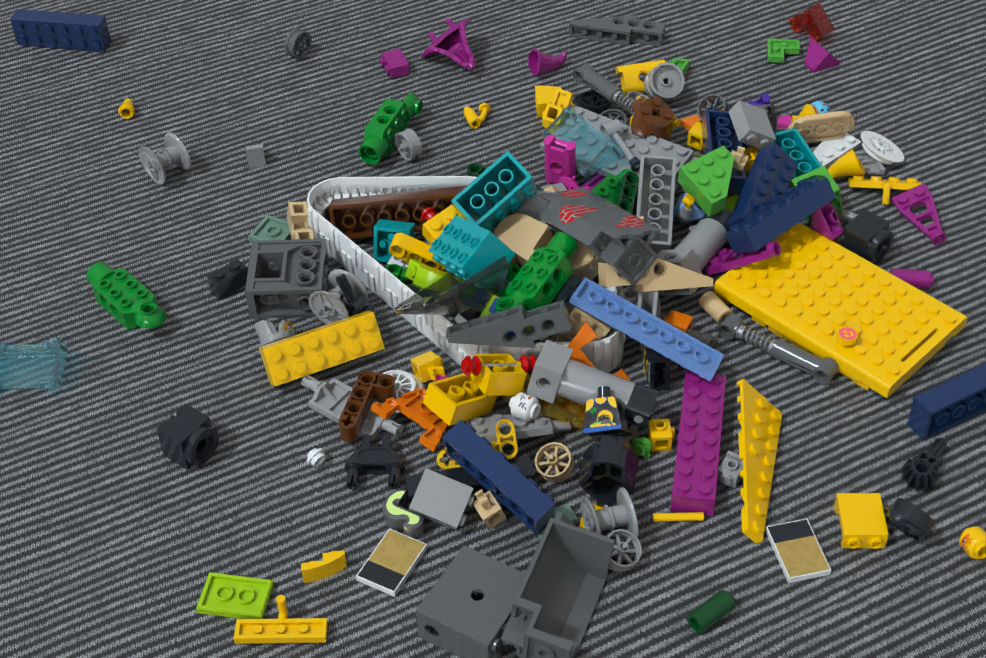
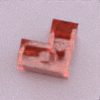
[788,2,834,41]

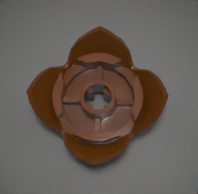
[631,96,674,140]

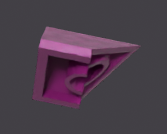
[804,37,840,73]
[811,201,843,240]

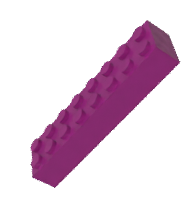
[670,371,726,516]

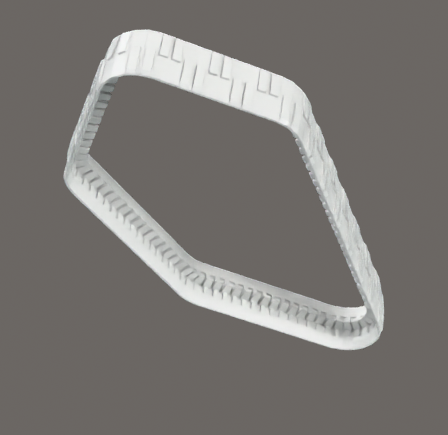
[307,176,626,372]

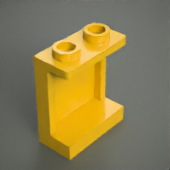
[834,493,888,549]

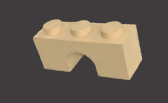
[287,202,314,257]

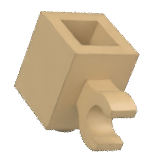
[472,489,507,530]

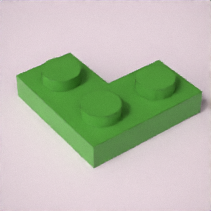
[767,38,800,63]

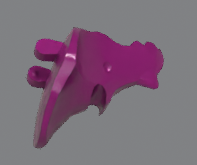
[421,17,475,71]

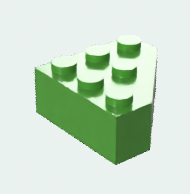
[678,145,734,217]

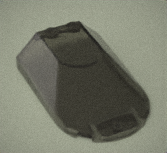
[394,256,509,315]

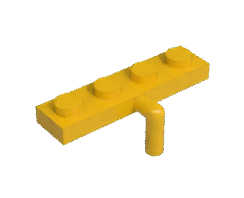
[848,175,922,205]
[234,595,328,644]

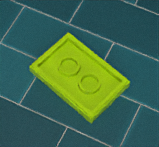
[196,572,274,619]

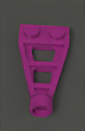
[891,183,946,245]
[705,241,781,275]

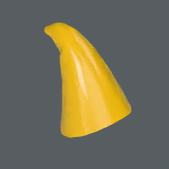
[828,149,865,179]

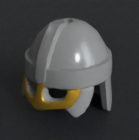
[254,319,295,346]

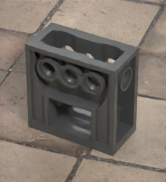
[245,239,329,319]

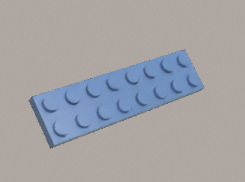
[569,277,724,381]

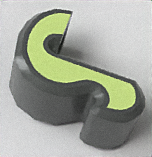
[382,489,424,539]

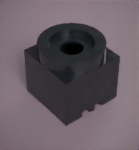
[841,209,894,265]
[157,403,219,470]

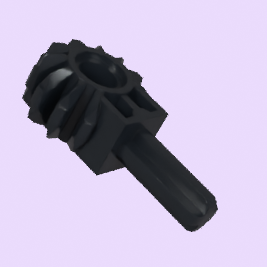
[336,274,378,321]
[901,438,947,492]

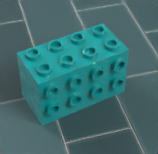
[451,150,537,232]
[428,215,515,291]

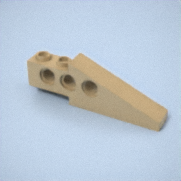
[598,258,713,292]

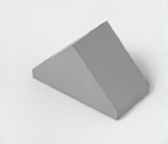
[245,144,266,169]

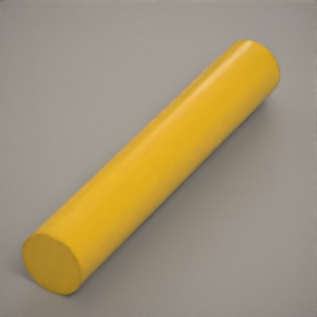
[652,512,704,522]

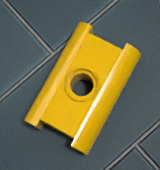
[616,60,666,96]

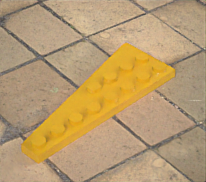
[737,378,782,544]

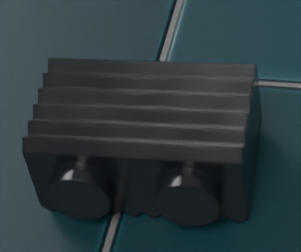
[207,259,248,300]

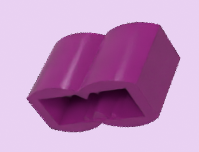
[379,48,410,78]

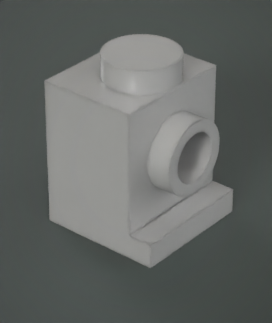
[717,450,743,488]

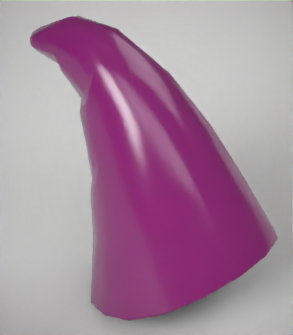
[528,49,567,76]

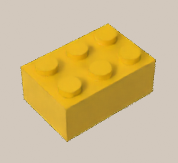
[422,373,498,426]

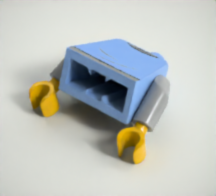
[673,193,705,223]

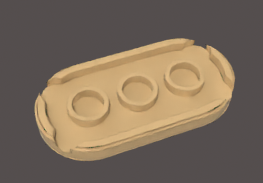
[787,111,855,143]

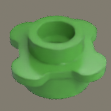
[632,437,652,458]

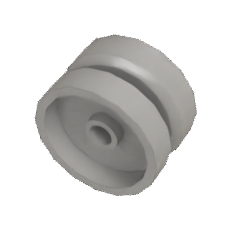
[644,62,685,102]

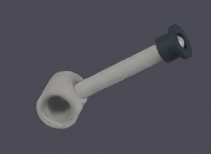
[600,119,640,172]

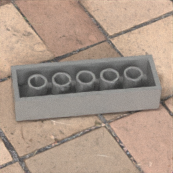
[636,154,677,255]

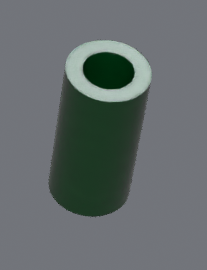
[687,590,735,634]

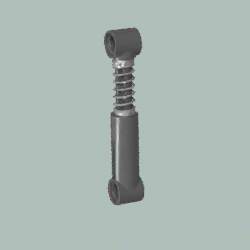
[572,63,635,115]
[717,313,839,385]

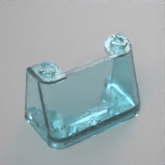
[541,105,624,177]
[0,337,68,391]

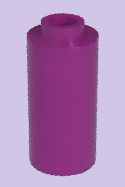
[890,268,934,289]

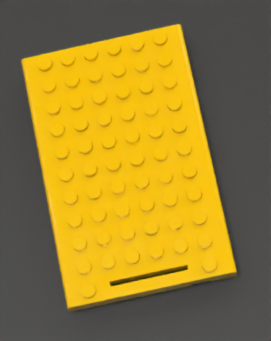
[714,222,968,398]

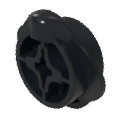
[572,89,617,115]
[882,498,937,542]

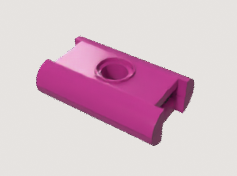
[544,135,576,186]

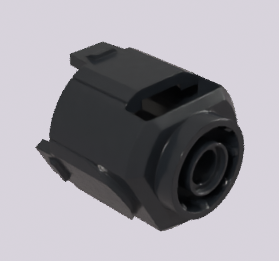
[579,433,639,507]

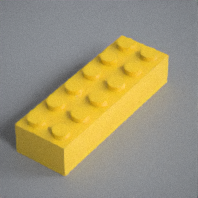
[258,311,385,387]

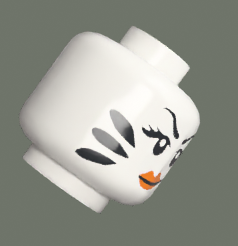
[509,392,541,422]

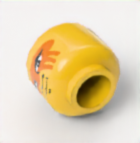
[959,526,986,559]

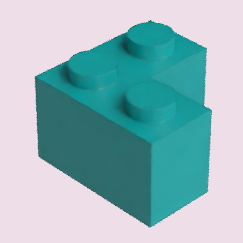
[373,219,415,262]

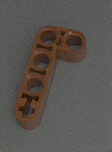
[338,371,396,442]

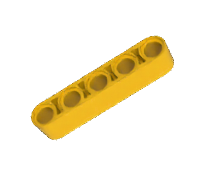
[389,233,449,273]

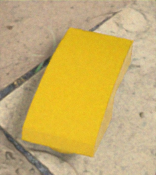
[301,550,347,583]

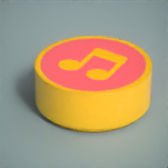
[837,326,858,345]

